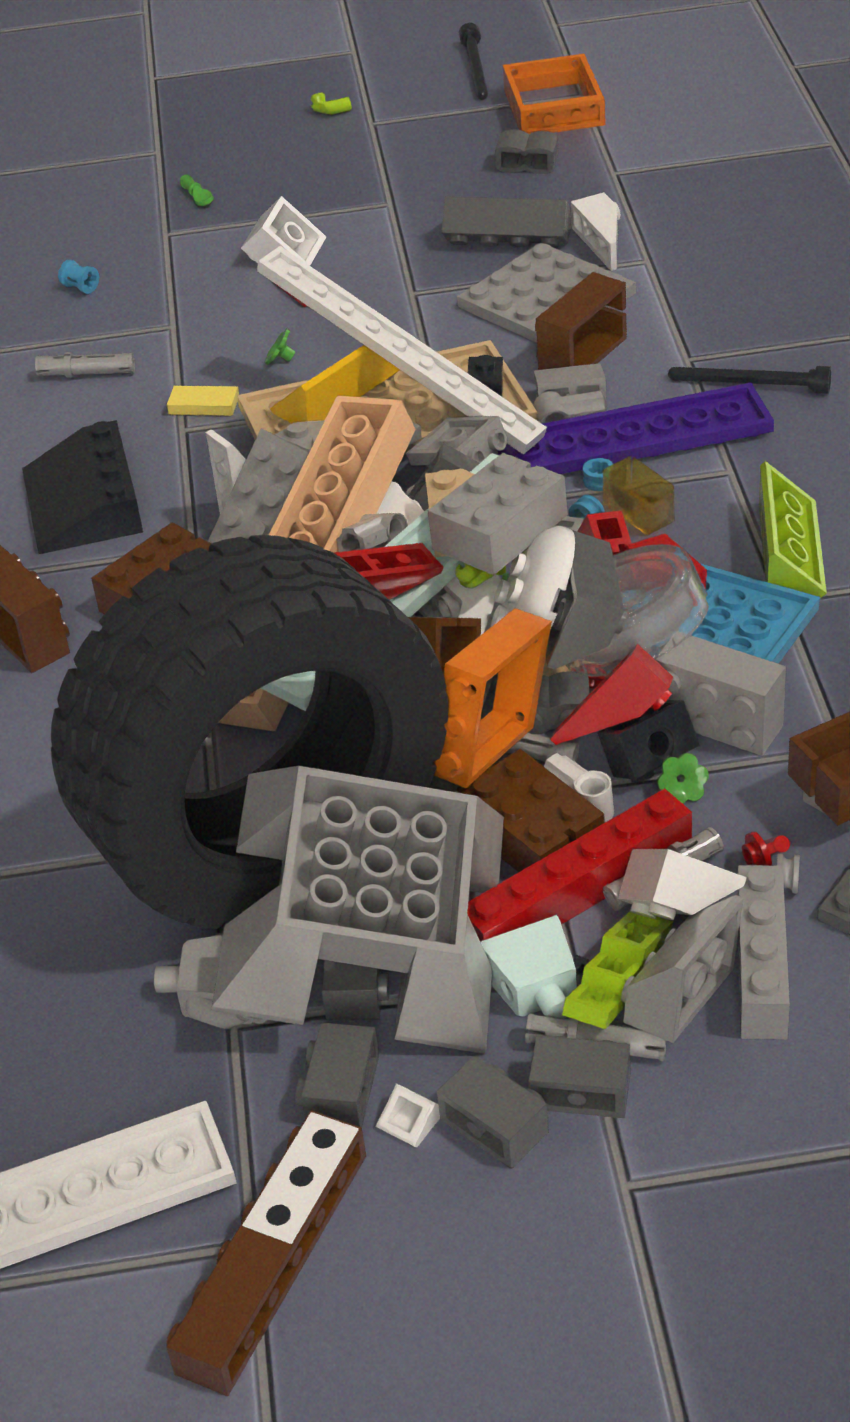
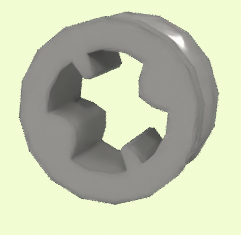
[777,853,800,894]

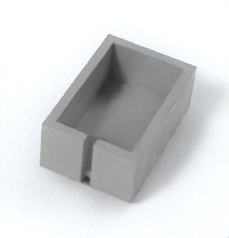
[428,453,568,575]
[654,630,786,756]

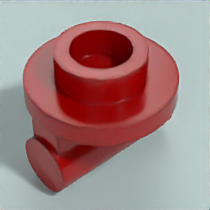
[741,831,790,866]

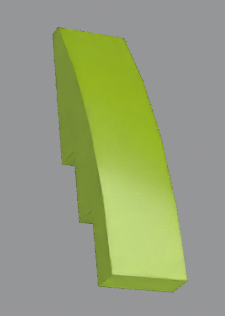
[562,911,673,1029]

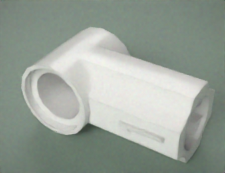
[544,753,614,822]

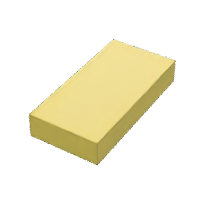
[167,386,239,416]

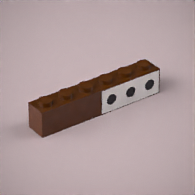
[166,1110,366,1396]

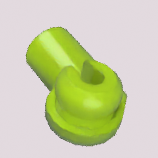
[311,93,352,115]
[455,563,494,588]

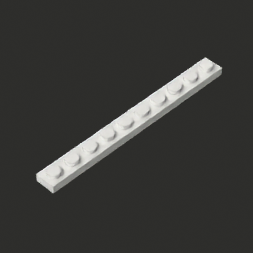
[257,246,547,454]

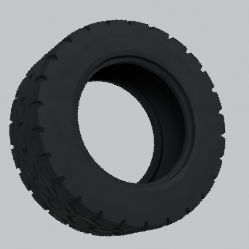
[51,535,448,929]

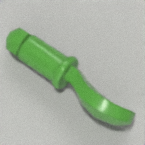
[180,174,214,206]

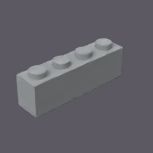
[737,865,790,1040]

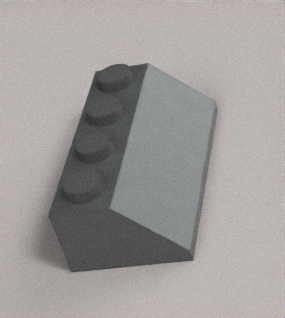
[442,196,572,248]
[546,530,627,669]

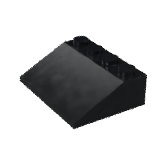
[22,420,143,554]

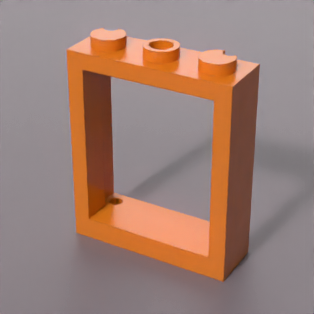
[503,53,605,134]
[434,608,552,788]

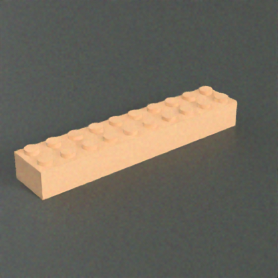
[218,396,416,731]

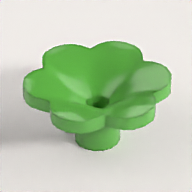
[264,328,296,365]
[657,753,709,804]

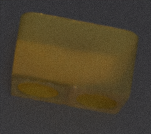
[603,456,675,536]

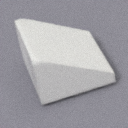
[376,1084,440,1147]

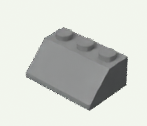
[621,895,743,1043]

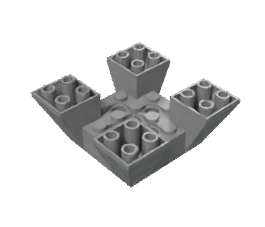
[211,766,504,1054]

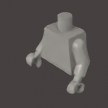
[154,932,267,1029]

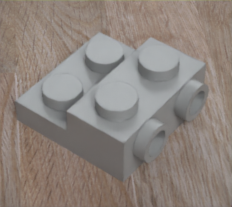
[406,416,508,466]

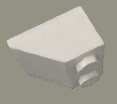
[241,196,326,266]
[618,849,747,920]

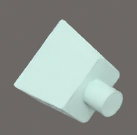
[481,915,577,1019]

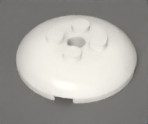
[491,526,575,640]

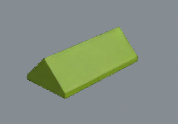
[759,461,827,598]

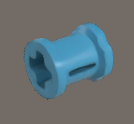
[58,259,100,294]

